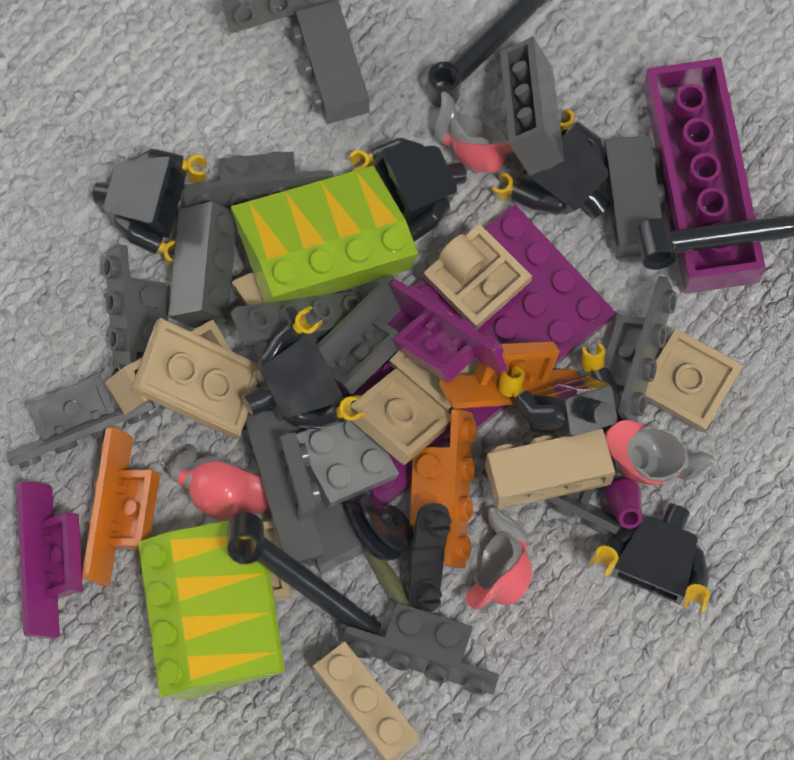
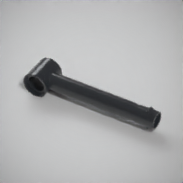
[427,0,553,108]
[636,214,794,270]
[227,512,381,635]

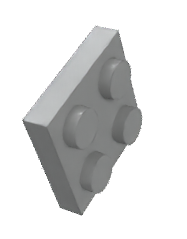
[296,419,399,508]

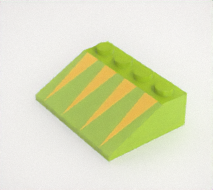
[230,165,418,303]
[138,515,285,700]

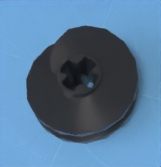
[349,494,414,561]

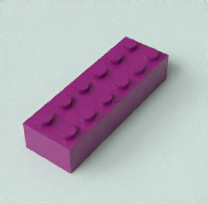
[643,58,766,294]

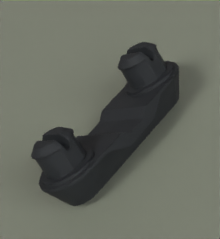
[408,503,452,612]

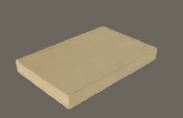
[130,318,260,439]

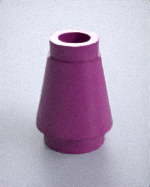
[603,478,642,529]

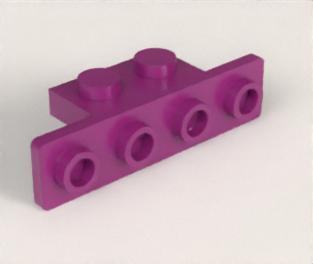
[390,279,507,383]
[17,481,83,639]

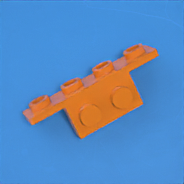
[439,341,579,409]
[410,409,477,569]
[82,427,160,587]

